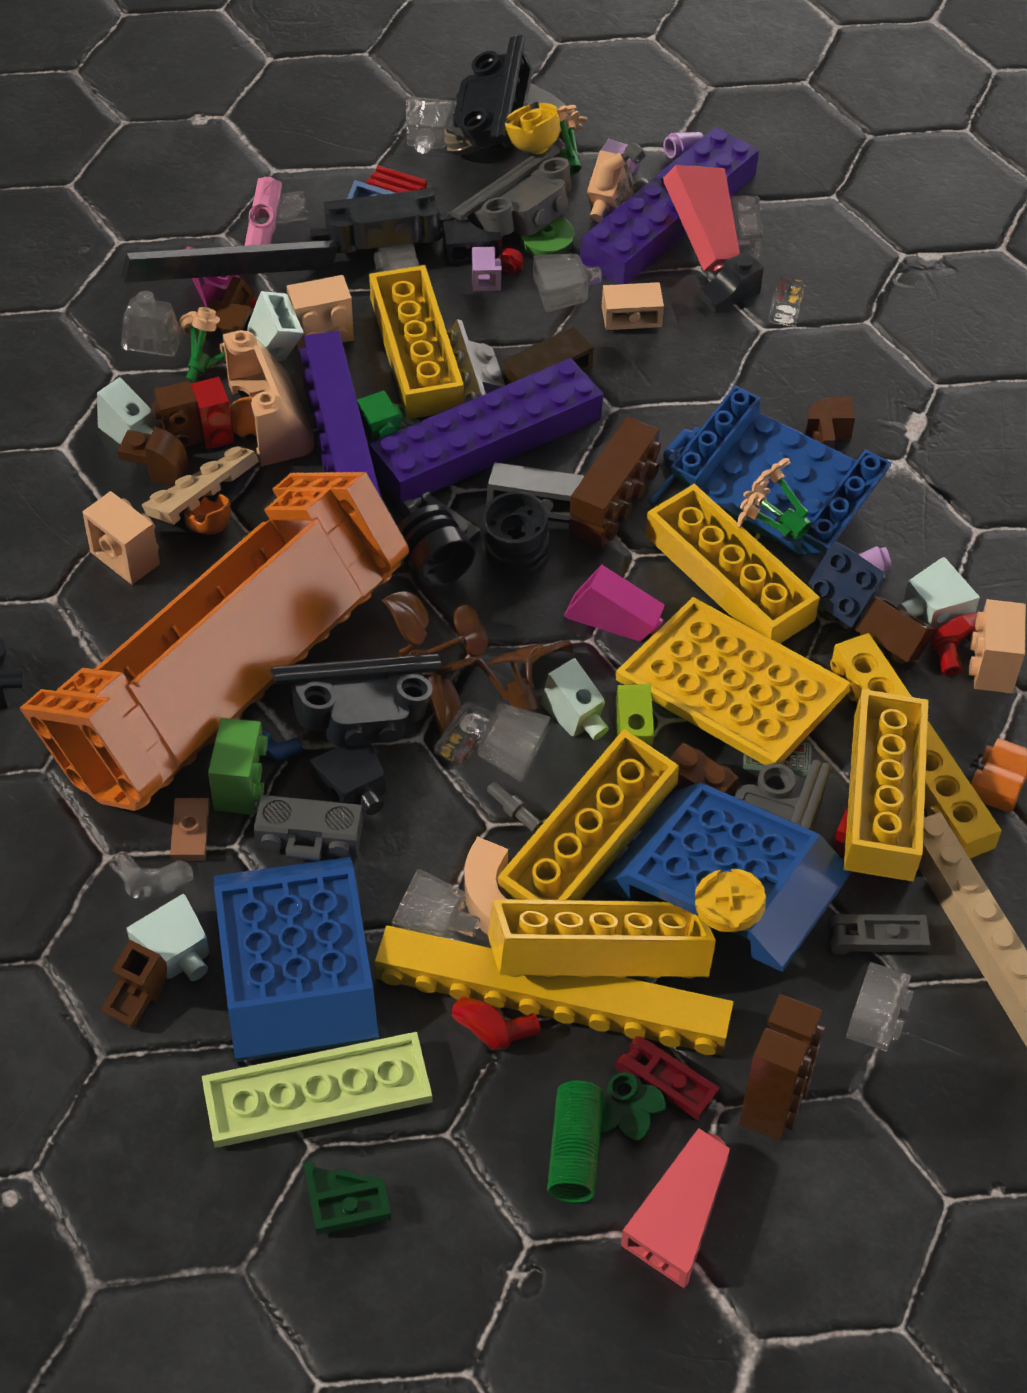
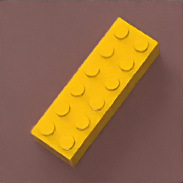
[369,265,464,419]
[645,484,820,644]
[844,689,929,882]
[497,729,679,901]
[488,899,716,979]

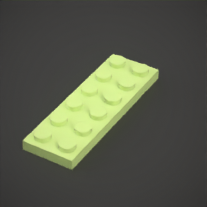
[202,1032,432,1148]

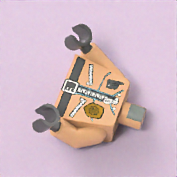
[587,143,649,223]

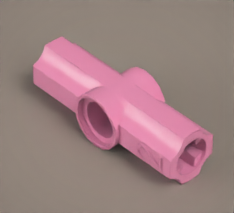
[245,176,282,246]

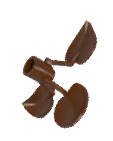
[382,592,488,736]
[434,641,573,716]

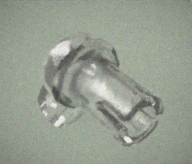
[109,851,194,899]

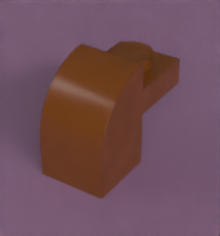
[210,277,255,334]
[805,396,855,449]
[117,427,189,486]
[100,940,167,1030]

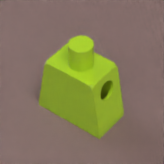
[614,684,654,747]

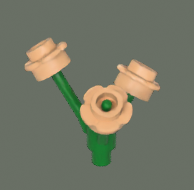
[180,307,226,383]

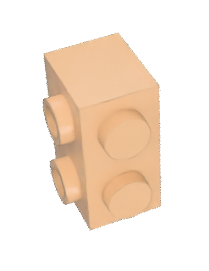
[602,282,664,330]

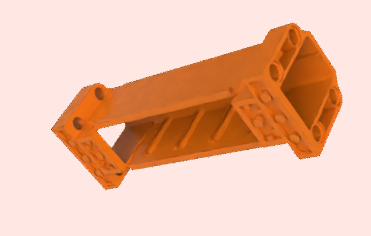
[20,472,409,811]

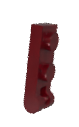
[615,1036,720,1121]

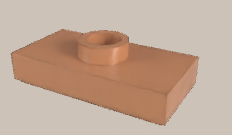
[170,798,210,861]

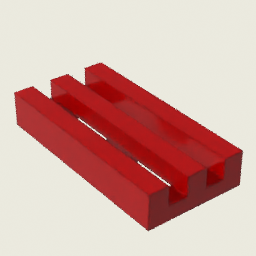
[366,165,427,193]

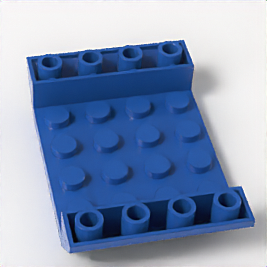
[670,385,892,555]
[601,782,851,972]
[214,857,379,1062]

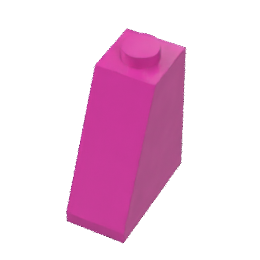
[564,564,665,642]

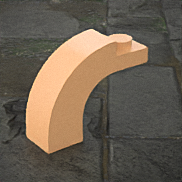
[464,837,508,935]

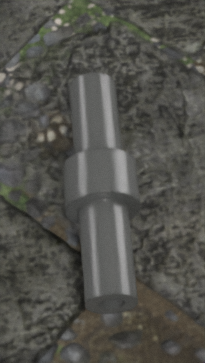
[487,782,543,833]

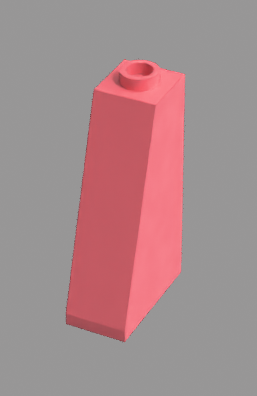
[663,165,740,274]
[621,1128,730,1288]

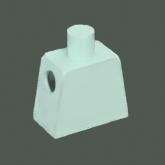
[247,291,304,361]
[97,377,153,444]
[898,557,980,629]
[541,658,609,741]
[127,893,210,981]

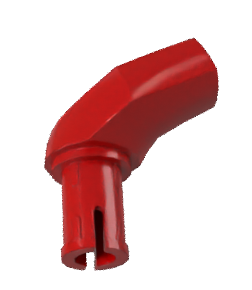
[931,612,977,677]
[452,996,540,1050]

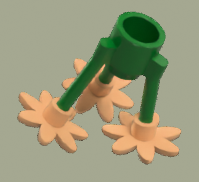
[523,105,587,176]
[737,458,812,541]

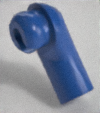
[262,731,303,760]

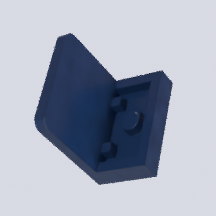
[807,542,885,630]

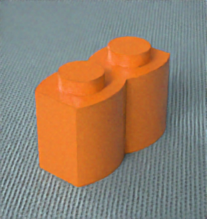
[971,738,1027,813]

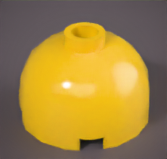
[505,103,561,154]

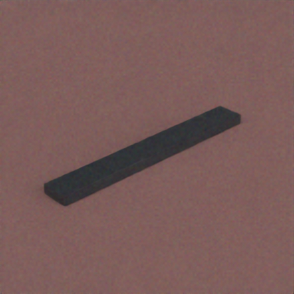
[121,240,338,283]

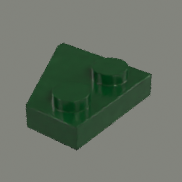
[303,1162,391,1235]

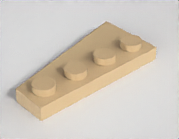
[142,447,259,524]

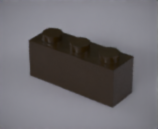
[502,327,594,385]

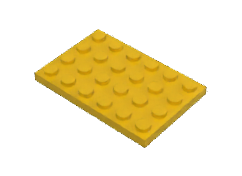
[616,597,851,766]

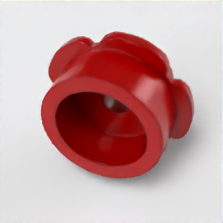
[497,248,524,274]

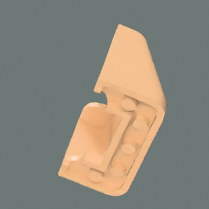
[223,330,315,466]

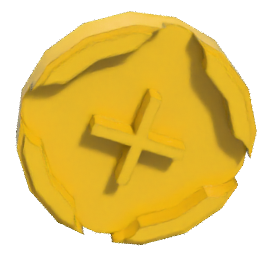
[695,869,766,932]

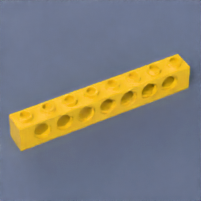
[830,633,1002,858]

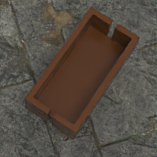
[569,416,661,550]
[739,994,825,1141]

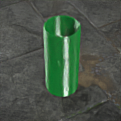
[547,1081,604,1203]

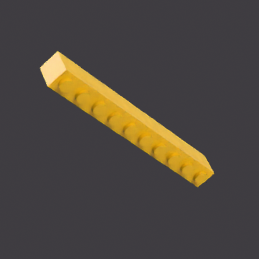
[375,925,734,1056]

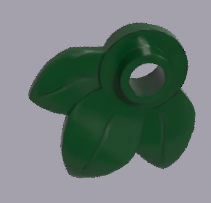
[600,1072,666,1141]

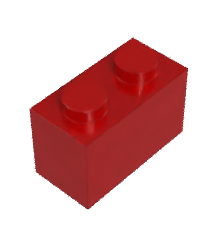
[190,377,234,450]

